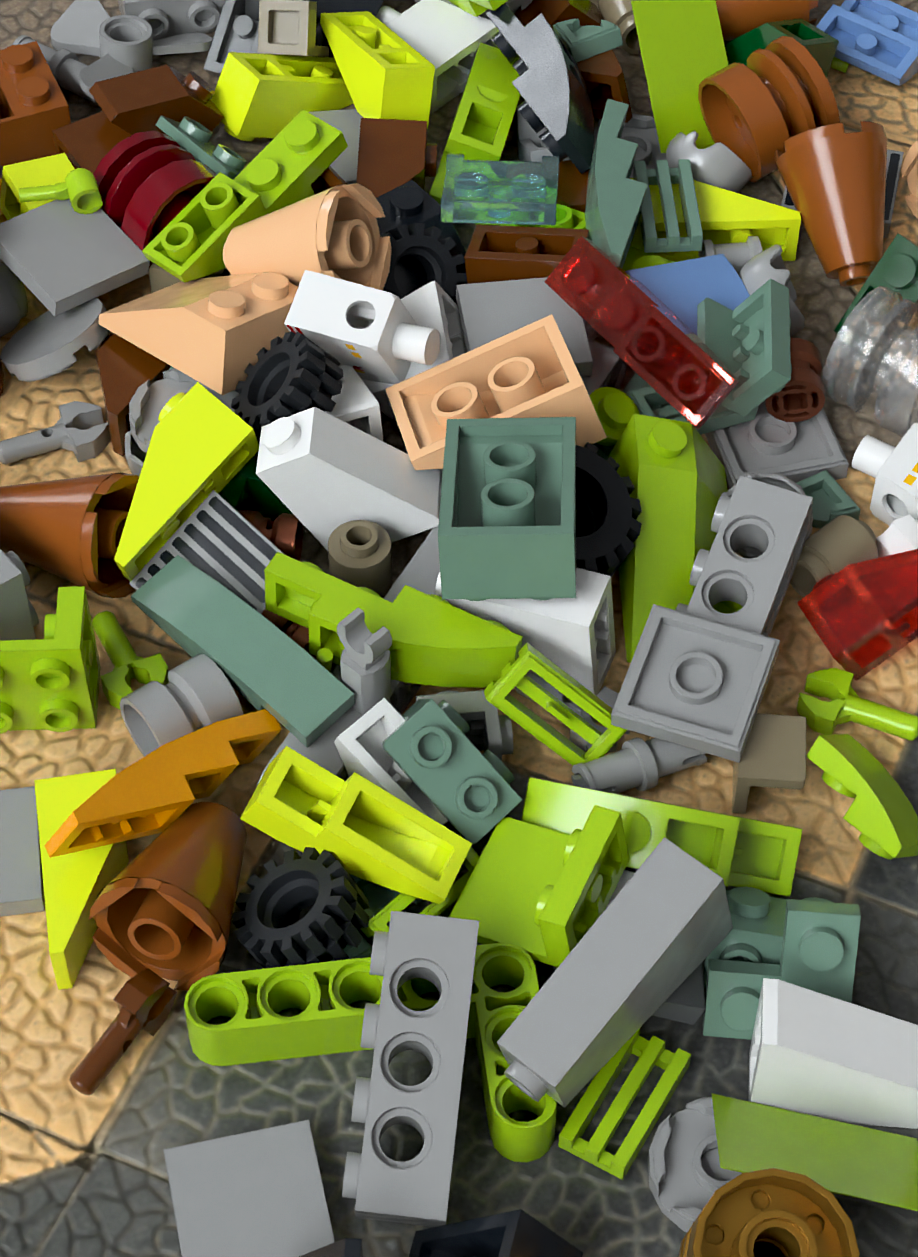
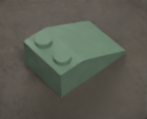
[438,417,576,601]

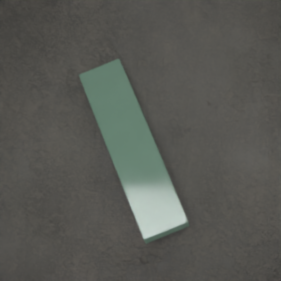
[585,99,648,299]
[131,555,355,748]

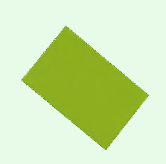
[631,0,728,153]
[711,1093,918,1211]

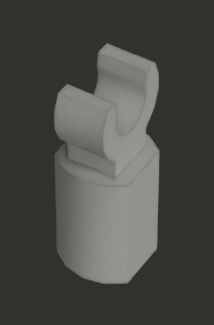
[337,607,392,716]

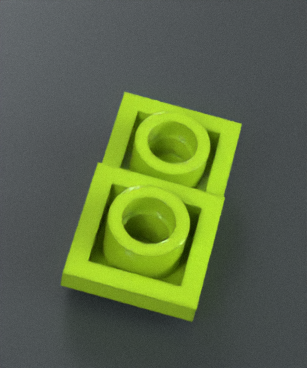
[806,734,918,860]

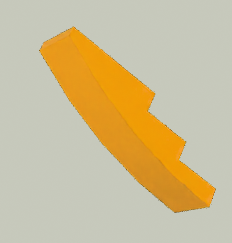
[44,709,282,858]

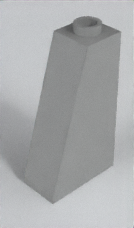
[497,837,733,1108]

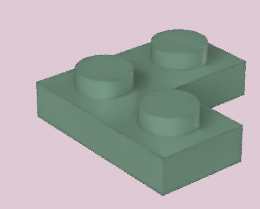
[703,899,861,1040]

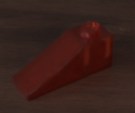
[797,549,918,681]

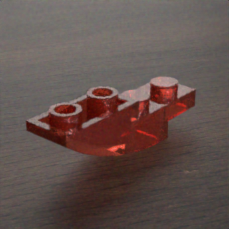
[545,236,739,429]

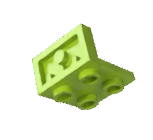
[0,586,101,734]
[449,805,629,967]

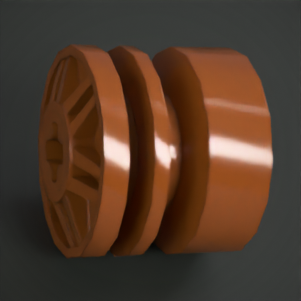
[698,36,840,183]

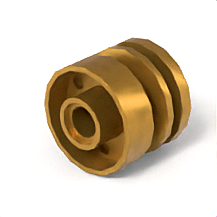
[678,1168,860,1257]

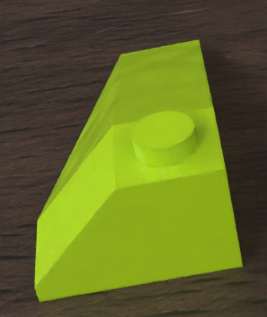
[608,414,728,663]

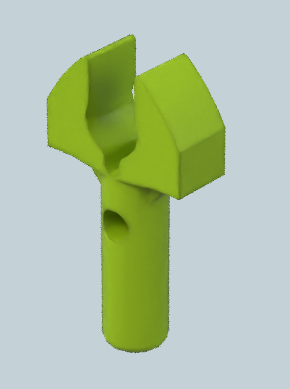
[92,611,169,710]
[797,668,918,741]

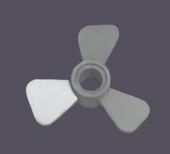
[51,0,213,100]

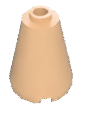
[223,183,391,290]

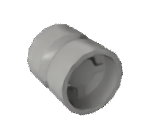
[120,654,243,757]

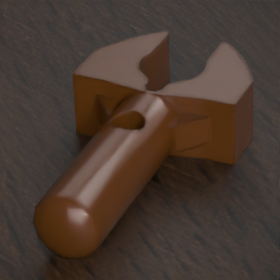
[69,968,177,1095]

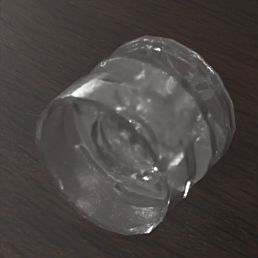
[822,286,918,438]

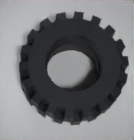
[576,442,642,577]

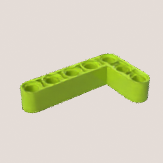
[184,943,557,1163]

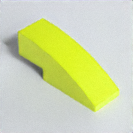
[240,746,472,904]

